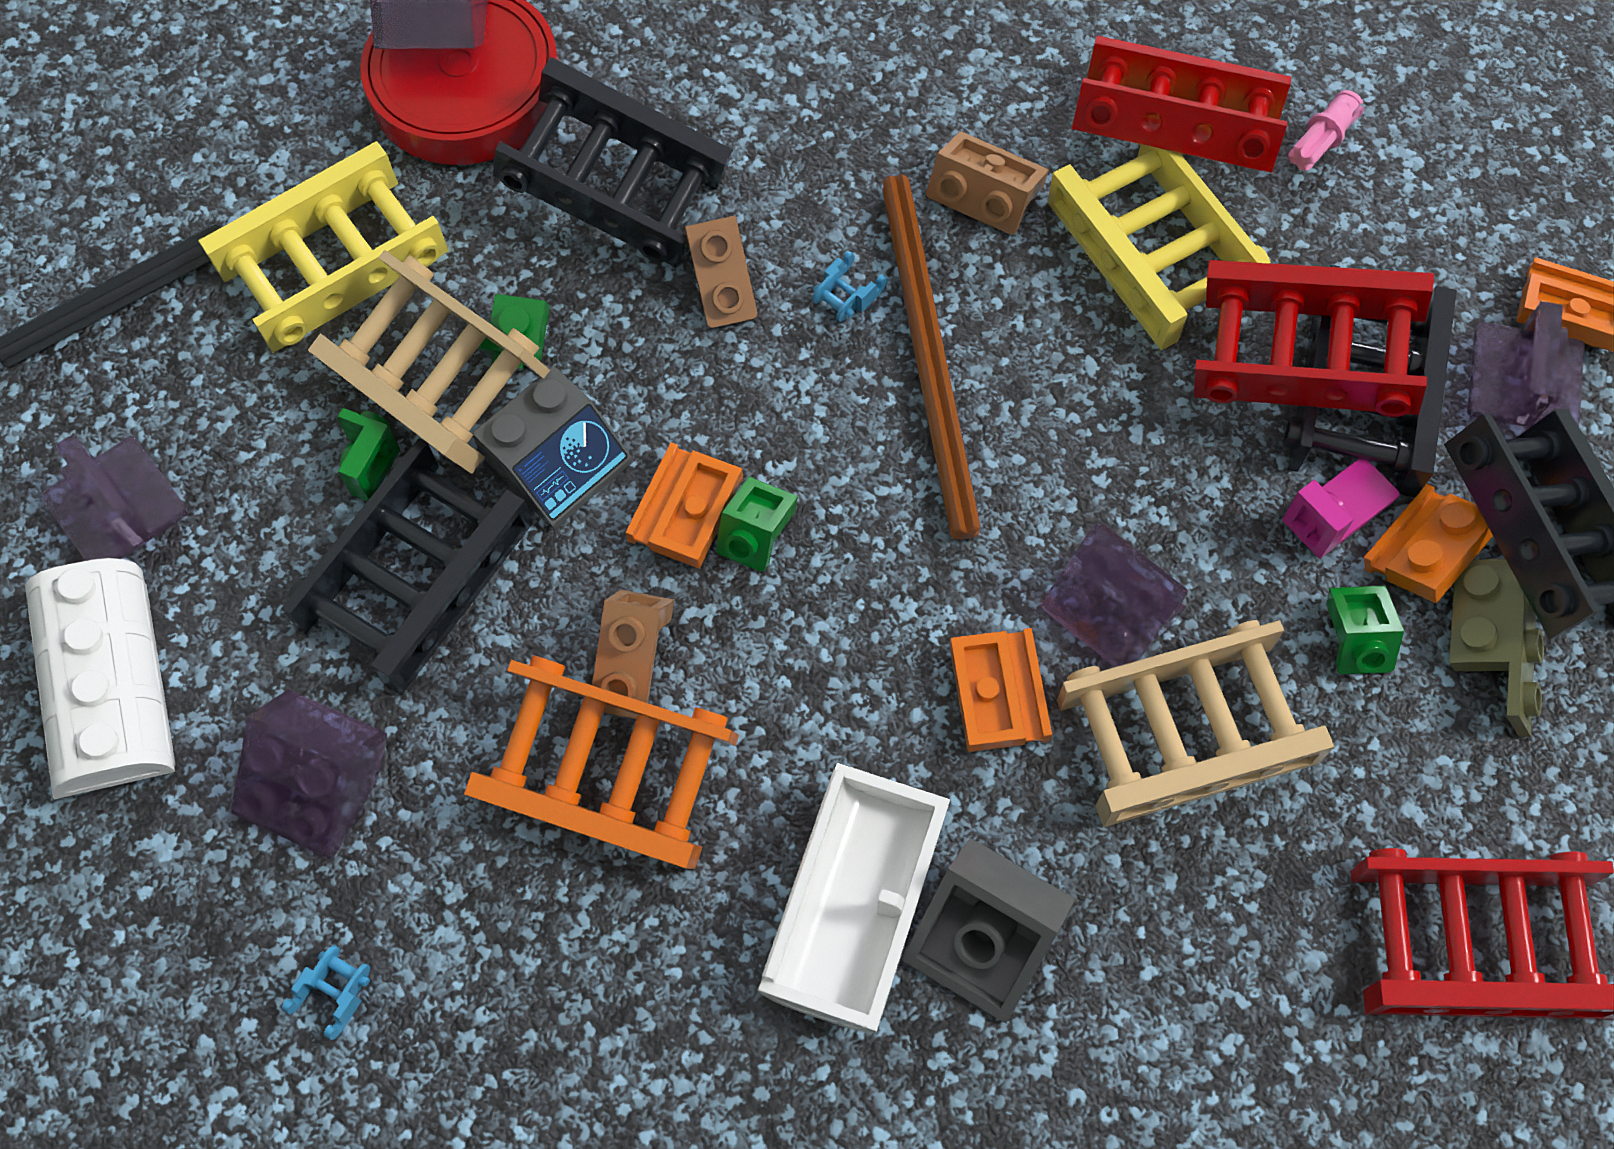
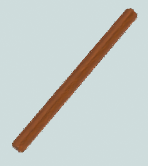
[882,174,980,540]

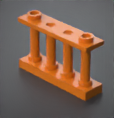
[464,655,739,869]

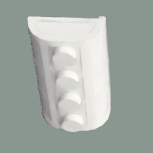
[25,558,176,799]
[758,763,950,1033]

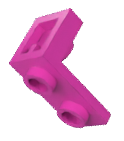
[1282,459,1399,559]

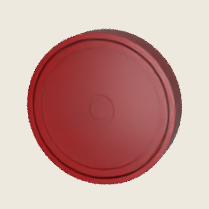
[360,0,559,165]

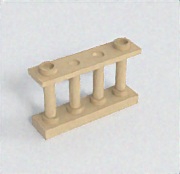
[308,250,550,474]
[1056,620,1335,828]

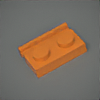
[1516,257,1614,352]
[625,442,743,569]
[1363,484,1493,603]
[949,628,1052,752]

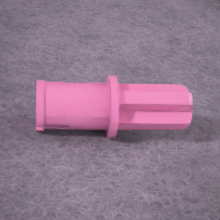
[1288,90,1364,171]

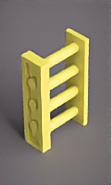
[198,141,449,353]
[1047,144,1270,351]

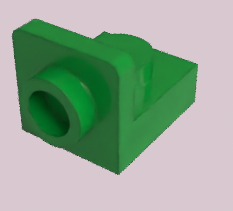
[478,294,550,371]
[337,408,401,501]
[716,477,798,572]
[1326,586,1404,674]

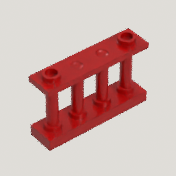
[1071,35,1292,173]
[1194,260,1434,417]
[1350,848,1614,1020]

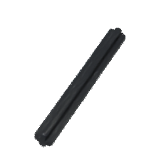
[0,224,222,367]

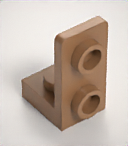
[683,215,757,328]
[592,589,674,719]

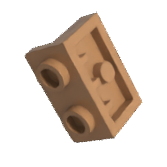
[926,131,1049,235]

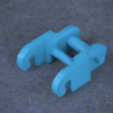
[812,250,887,322]
[282,945,370,1040]

